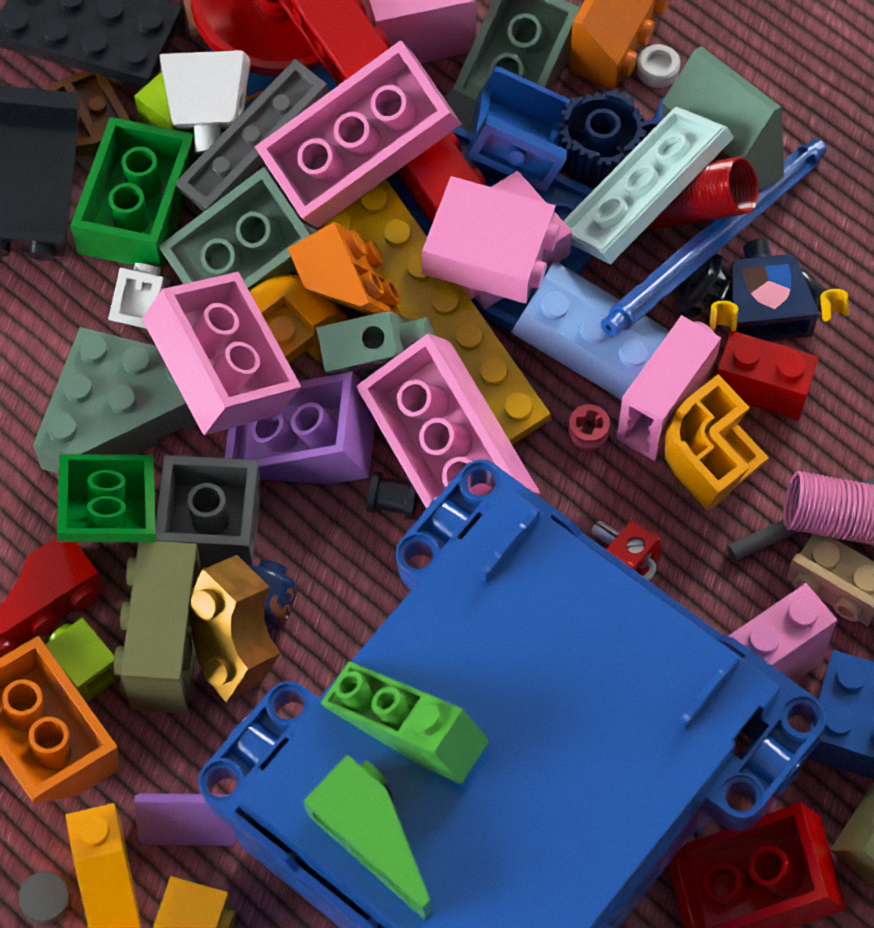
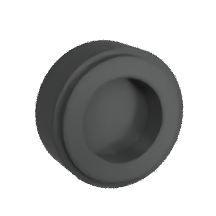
[18,872,71,925]

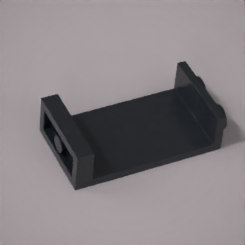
[0,85,81,261]

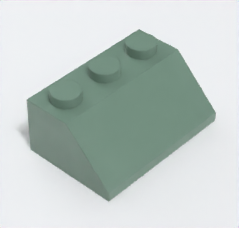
[662,46,784,190]

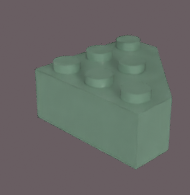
[33,327,198,474]

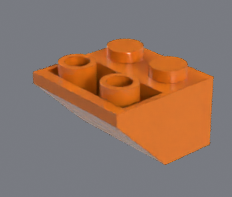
[288,222,402,316]

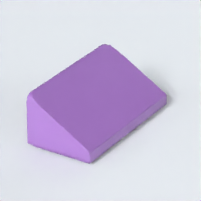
[134,793,237,846]

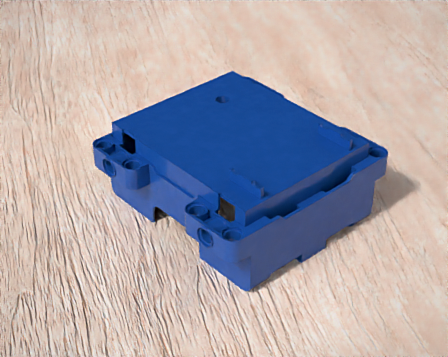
[198,460,826,928]

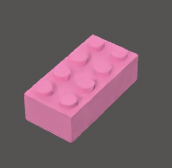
[255,40,462,229]
[356,333,541,508]

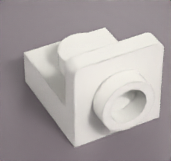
[108,262,171,329]

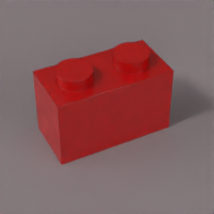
[716,331,819,420]

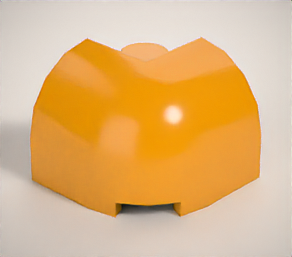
[249,274,349,363]
[665,374,769,510]

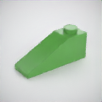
[303,755,432,920]

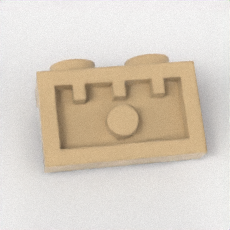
[786,534,874,627]

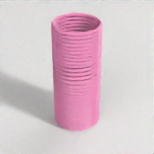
[783,471,874,546]

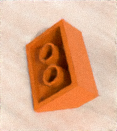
[569,0,671,90]
[0,636,119,803]

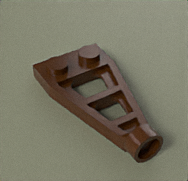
[45,70,130,156]

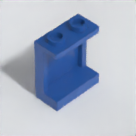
[467,66,570,192]

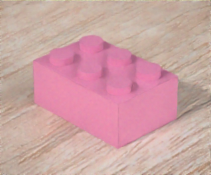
[142,272,301,436]

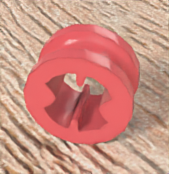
[568,404,610,451]

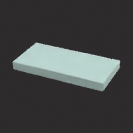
[563,107,734,265]

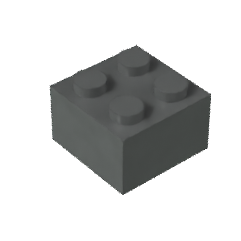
[156,455,262,566]

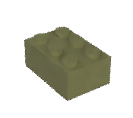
[114,541,202,714]

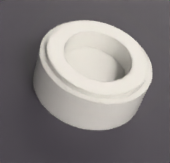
[637,44,680,88]

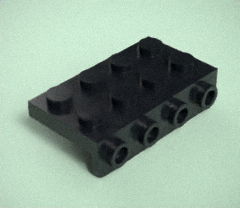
[0,0,185,87]

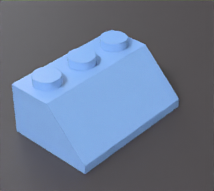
[511,260,669,400]

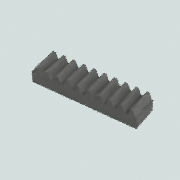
[175,59,329,212]

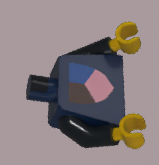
[708,239,849,341]

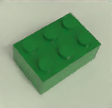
[70,117,198,272]

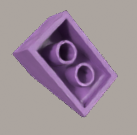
[224,371,376,485]

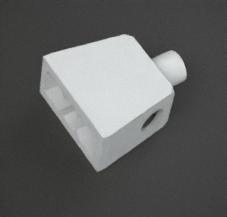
[160,50,250,154]

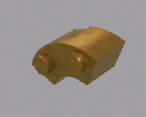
[190,555,281,702]

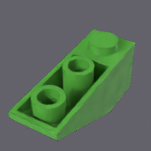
[321,661,489,784]

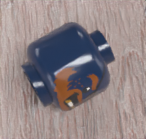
[249,559,298,633]

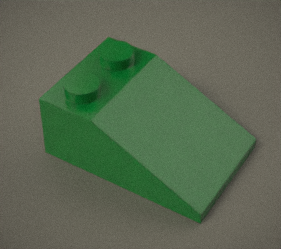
[57,454,156,542]

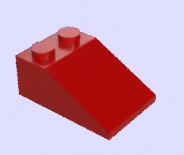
[668,802,847,928]

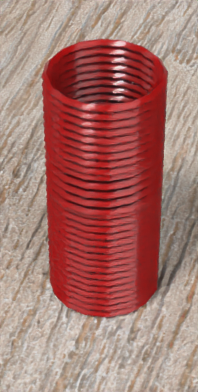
[644,156,759,231]

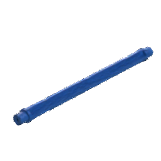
[601,139,827,337]

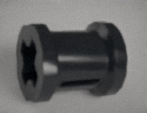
[366,471,419,521]

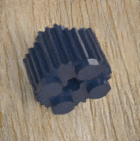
[558,89,646,188]

